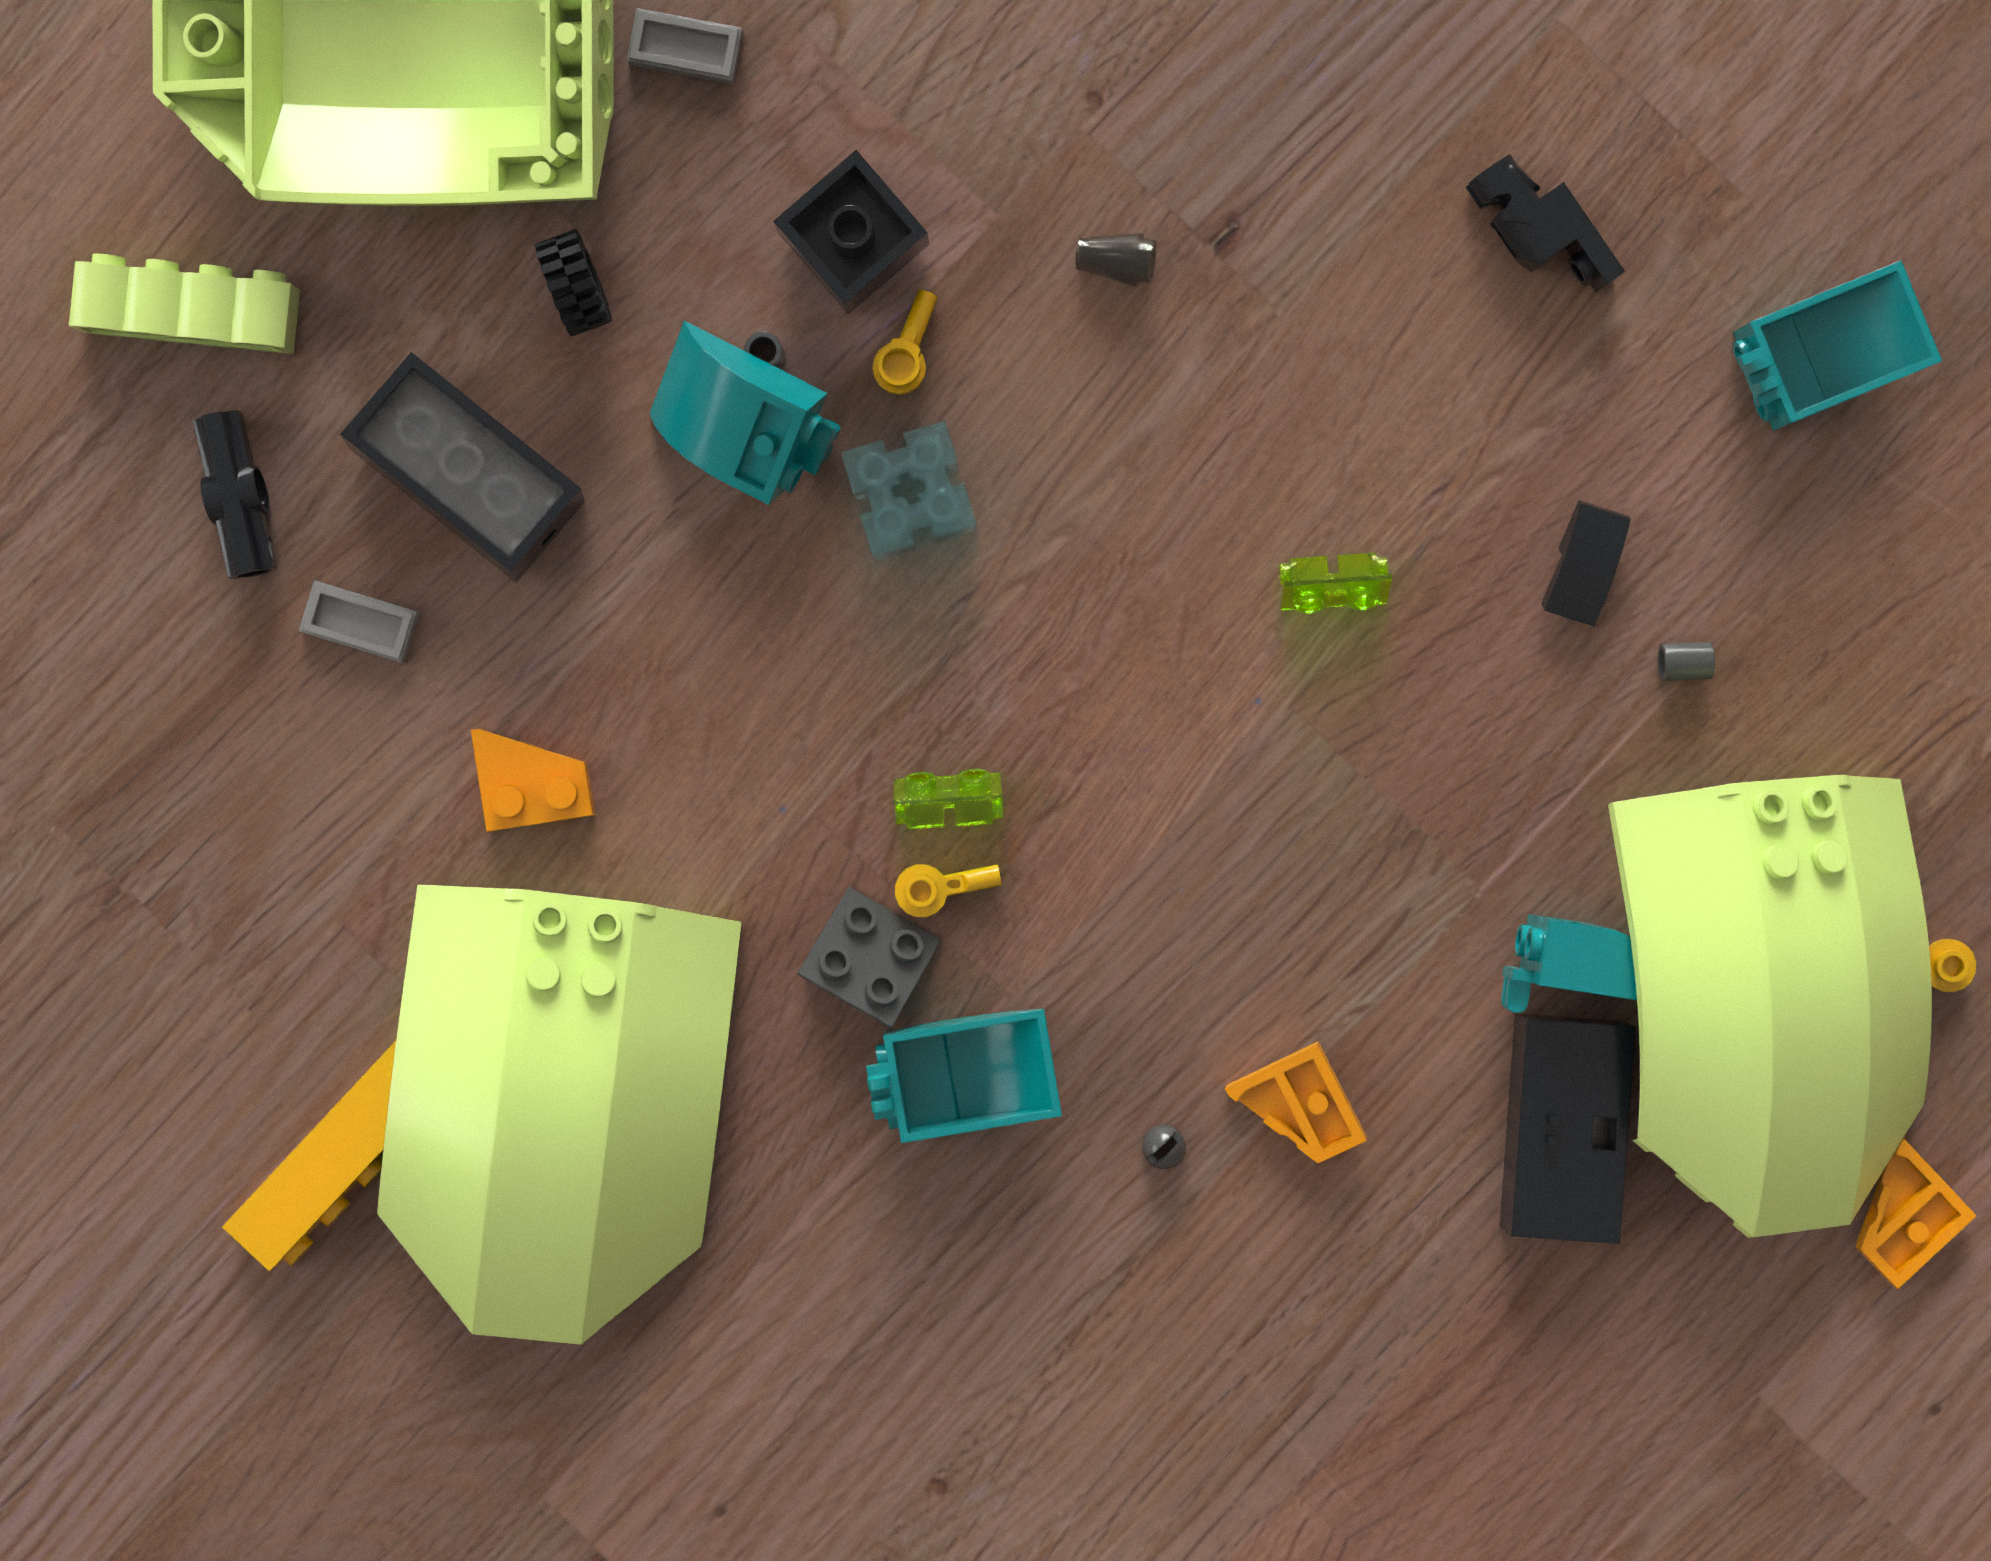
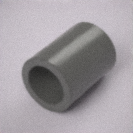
[744,331,786,369]
[1657,642,1715,681]

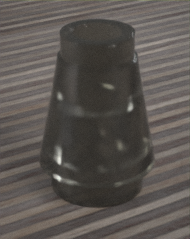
[1075,233,1157,287]

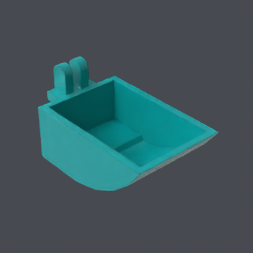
[1733,260,1942,431]
[649,321,841,505]
[1501,914,1637,1013]
[866,1009,1062,1143]

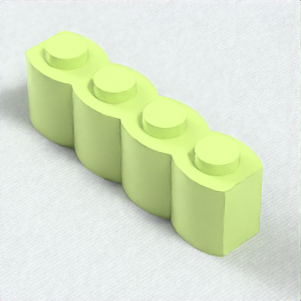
[69,253,300,354]

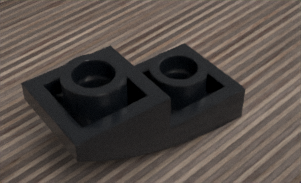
[1541,500,1631,627]

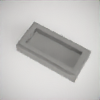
[627,8,744,85]
[299,580,420,663]

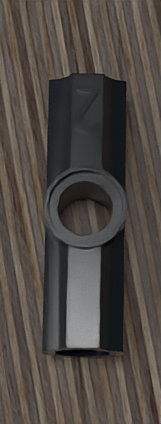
[193,410,277,579]

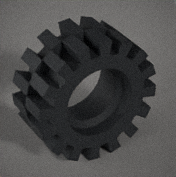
[535,229,612,337]

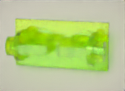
[1278,552,1392,613]
[894,768,1003,830]

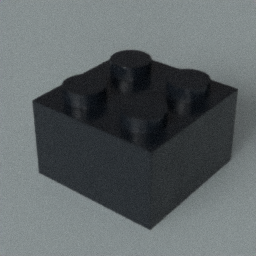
[773,150,929,314]

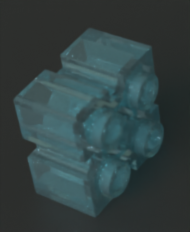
[841,421,977,561]

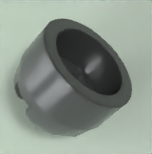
[1142,1124,1186,1169]

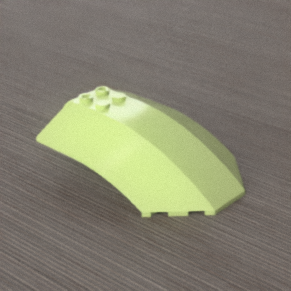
[152,0,614,206]
[1608,775,1932,1238]
[377,885,742,1345]

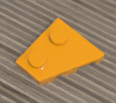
[470,729,596,832]
[1225,1041,1367,1163]
[1855,1139,1977,1289]

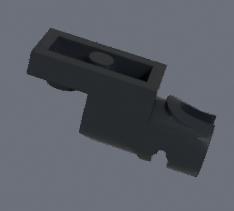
[1466,154,1625,293]

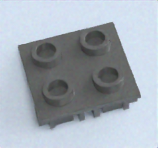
[797,887,941,1029]

